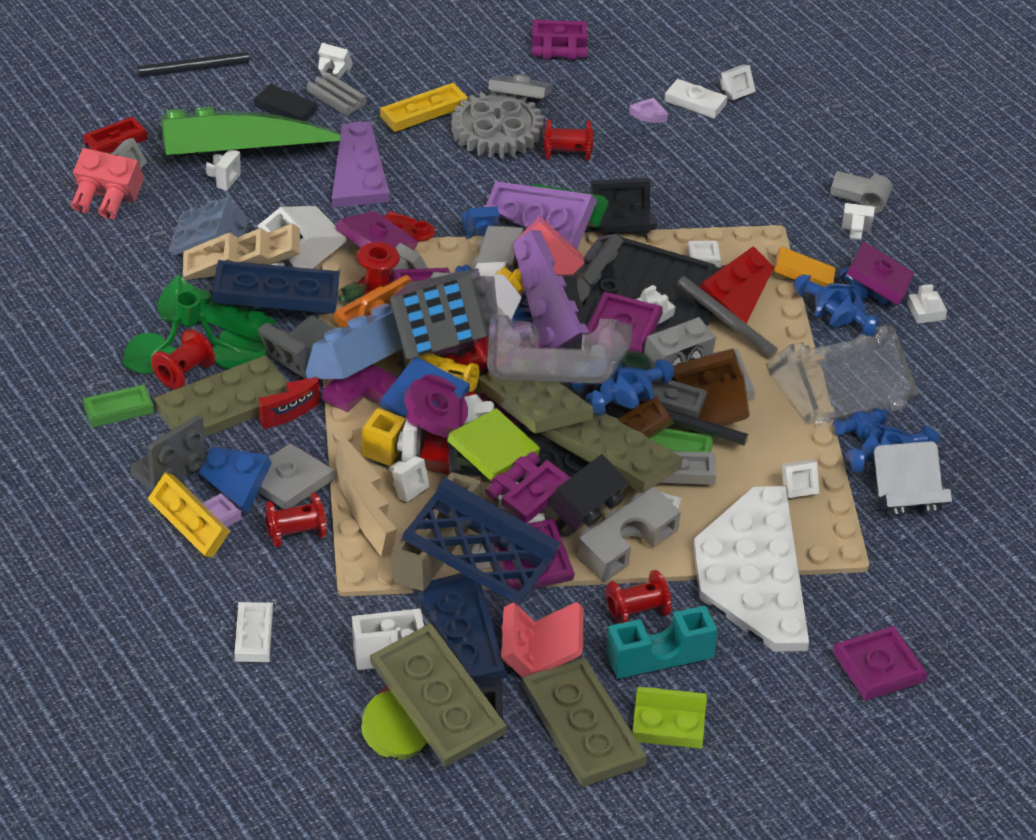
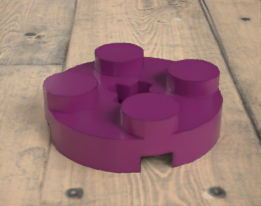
[404,374,468,438]

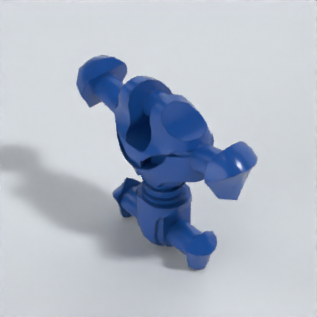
[794,268,889,337]
[568,357,674,416]
[832,407,939,473]

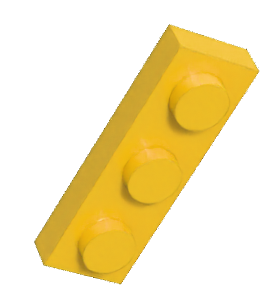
[380,83,468,132]
[148,473,230,558]

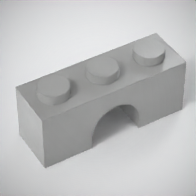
[577,487,681,582]

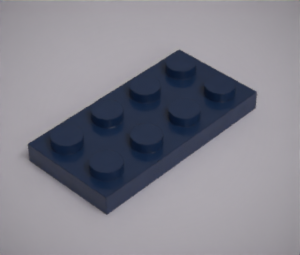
[212,260,340,314]

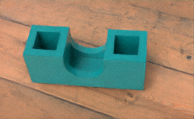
[606,605,718,679]

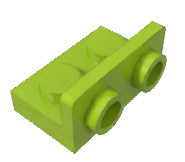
[633,687,707,749]

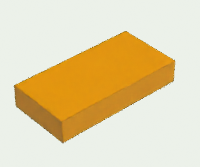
[774,246,835,287]

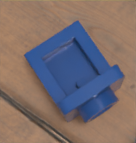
[461,206,500,239]

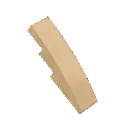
[183,223,300,280]
[335,437,397,557]

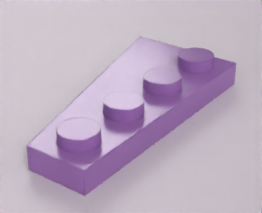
[485,181,597,249]
[513,230,589,357]

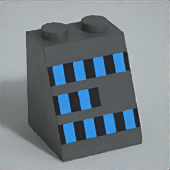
[390,268,496,359]

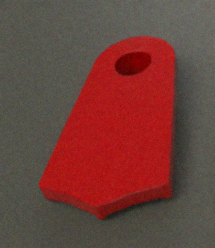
[383,211,435,241]

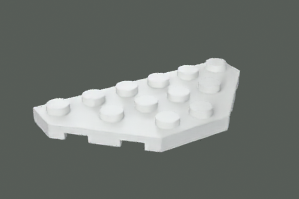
[693,486,809,652]

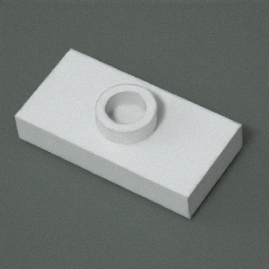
[664,79,728,119]
[397,419,422,463]
[235,602,273,662]

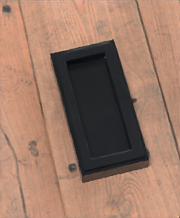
[254,84,317,121]

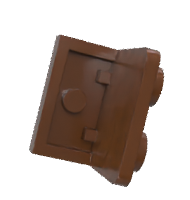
[673,348,750,433]

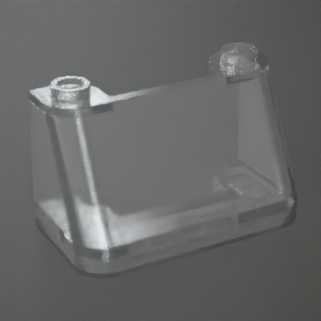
[487,314,633,384]
[766,324,919,428]

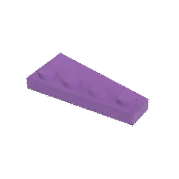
[332,121,390,208]

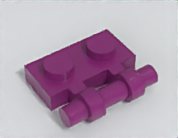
[532,20,587,60]
[485,452,571,523]

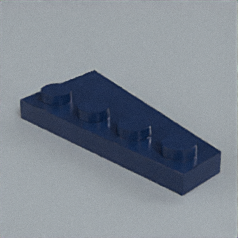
[412,573,507,679]

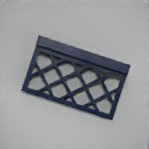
[402,477,561,606]

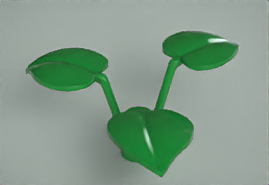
[122,274,267,374]

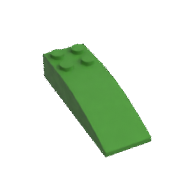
[160,106,341,155]

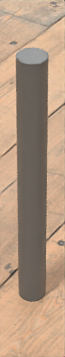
[677,276,778,358]

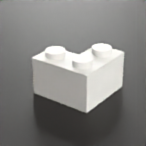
[352,608,424,670]

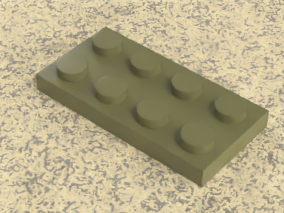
[153,355,288,437]
[477,362,594,434]
[540,413,683,493]
[370,623,507,767]
[522,657,647,787]

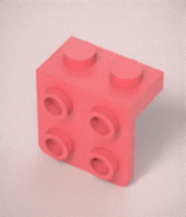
[500,602,584,678]

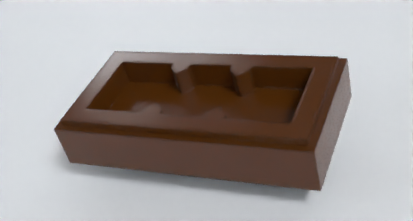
[618,395,674,439]

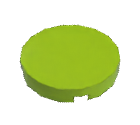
[361,691,427,760]

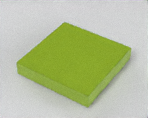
[447,408,540,481]

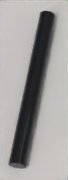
[137,52,249,77]
[623,400,749,446]

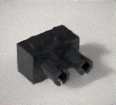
[547,454,629,537]

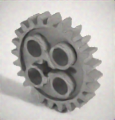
[451,91,543,158]

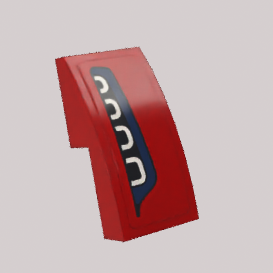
[259,377,319,429]

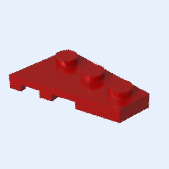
[699,246,774,324]

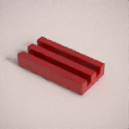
[83,116,148,154]

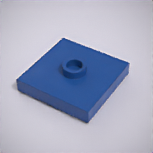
[380,357,470,435]

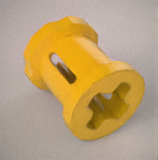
[440,358,479,392]

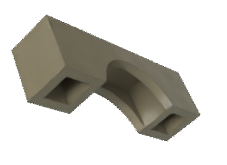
[392,472,482,591]

